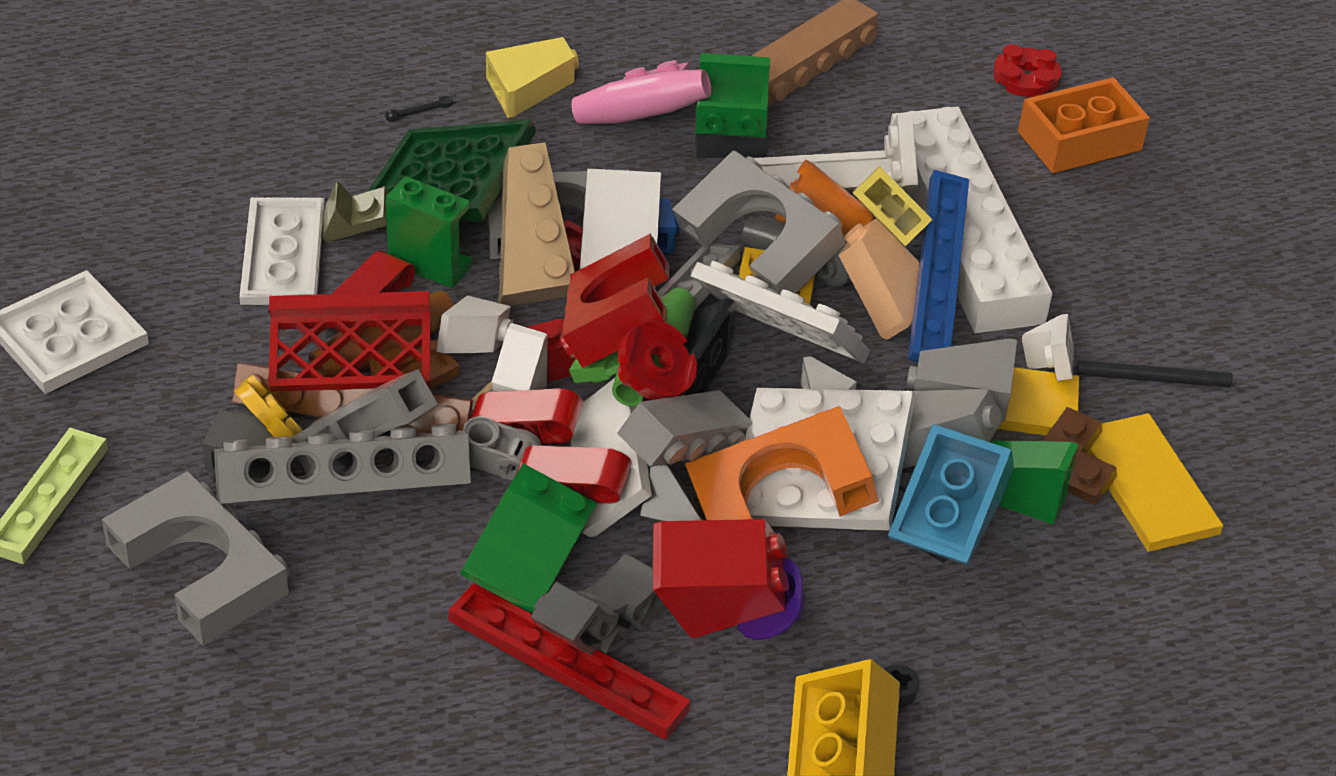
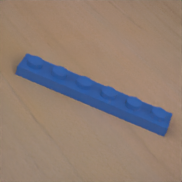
[908,169,969,363]

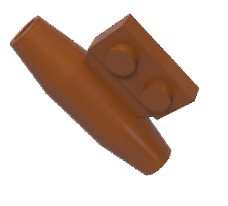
[308,290,459,389]

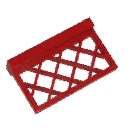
[268,291,432,392]

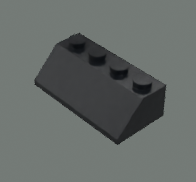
[642,298,734,402]

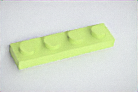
[0,428,108,564]

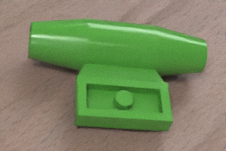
[569,288,696,407]

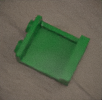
[695,53,770,138]
[385,177,472,288]

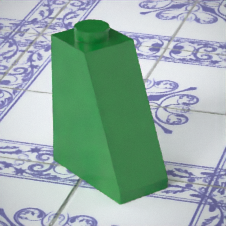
[990,441,1079,525]

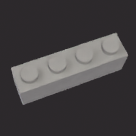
[617,390,752,467]

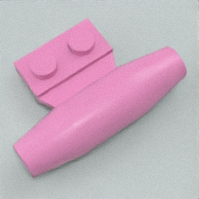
[572,60,711,125]

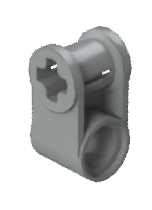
[463,416,541,480]

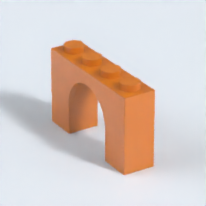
[685,406,879,520]

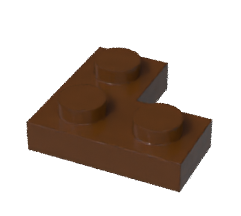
[1042,407,1117,505]

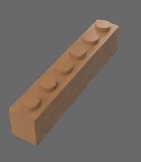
[751,0,879,107]

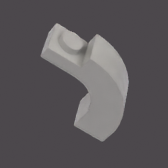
[291,369,438,473]

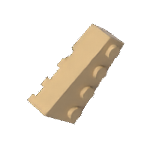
[498,142,575,306]

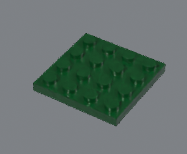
[368,119,536,228]

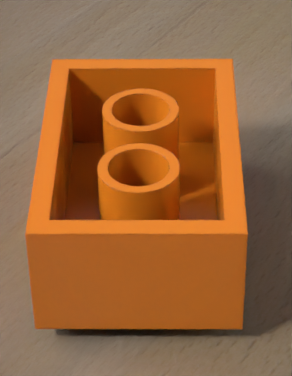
[1018,77,1150,173]

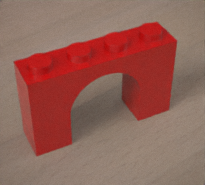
[560,233,669,368]

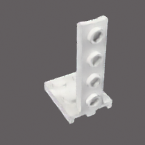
[754,113,918,197]

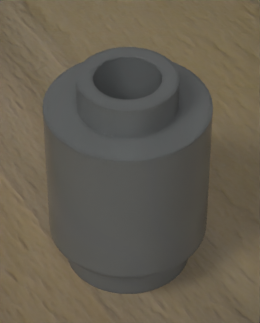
[742,215,786,250]

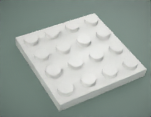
[691,261,870,363]
[745,388,915,531]

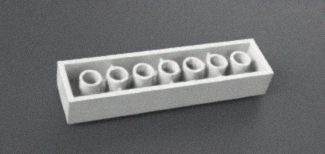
[890,107,1052,333]

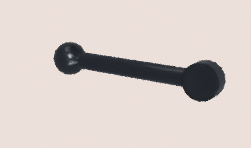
[385,96,453,122]

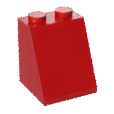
[653,519,789,638]

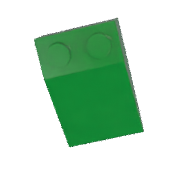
[460,463,597,614]

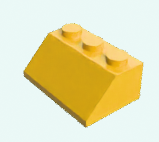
[787,659,900,776]

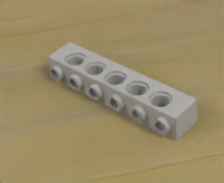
[214,424,471,504]

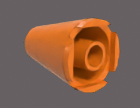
[775,160,875,235]

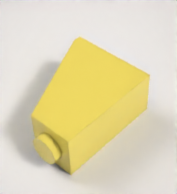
[486,37,579,118]
[852,166,932,246]

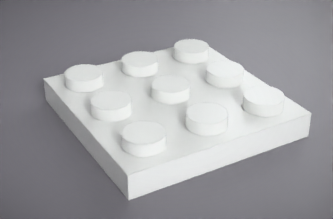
[0,270,149,394]

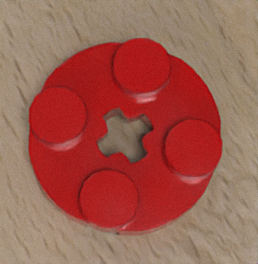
[993,44,1061,97]
[617,320,697,400]

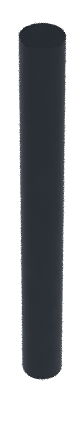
[1077,360,1233,388]

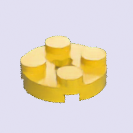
[234,374,303,437]

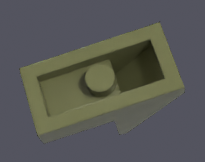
[322,182,390,242]

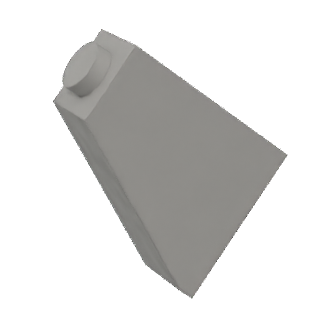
[906,339,1017,421]
[902,389,1002,469]

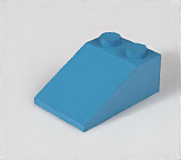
[888,424,1014,566]

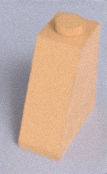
[838,218,919,340]

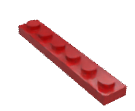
[448,583,691,740]

